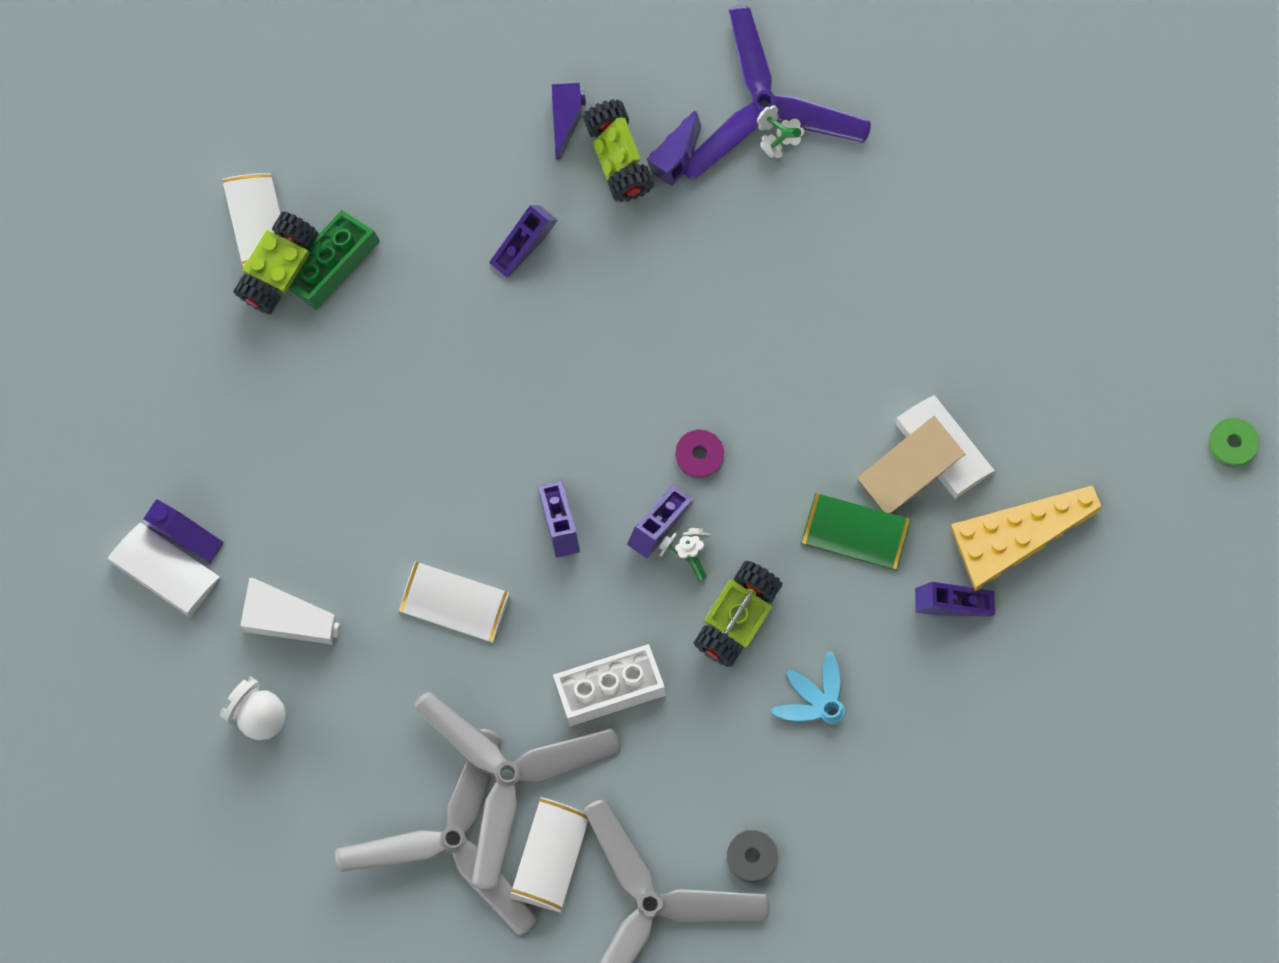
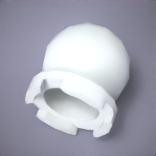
[220,676,287,741]

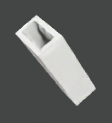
[240,578,340,645]

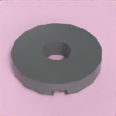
[727,830,778,882]

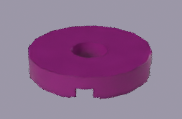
[675,429,724,479]

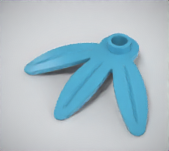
[770,652,846,724]

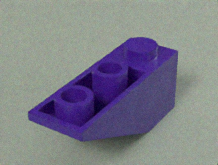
[647,110,702,186]

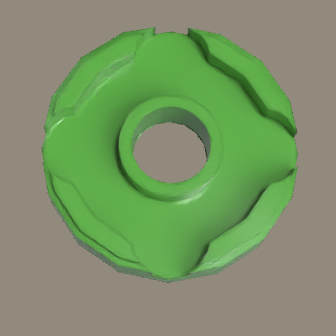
[1209,418,1259,467]

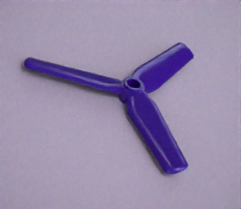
[684,5,871,179]

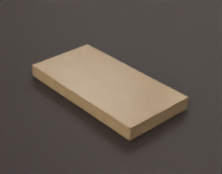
[857,416,966,514]

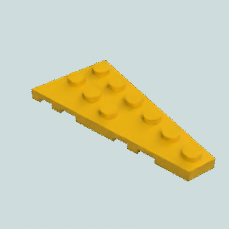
[951,486,1101,592]

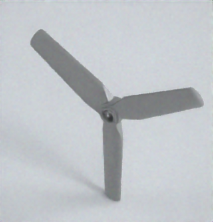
[414,692,620,890]
[334,729,537,936]
[584,799,770,963]

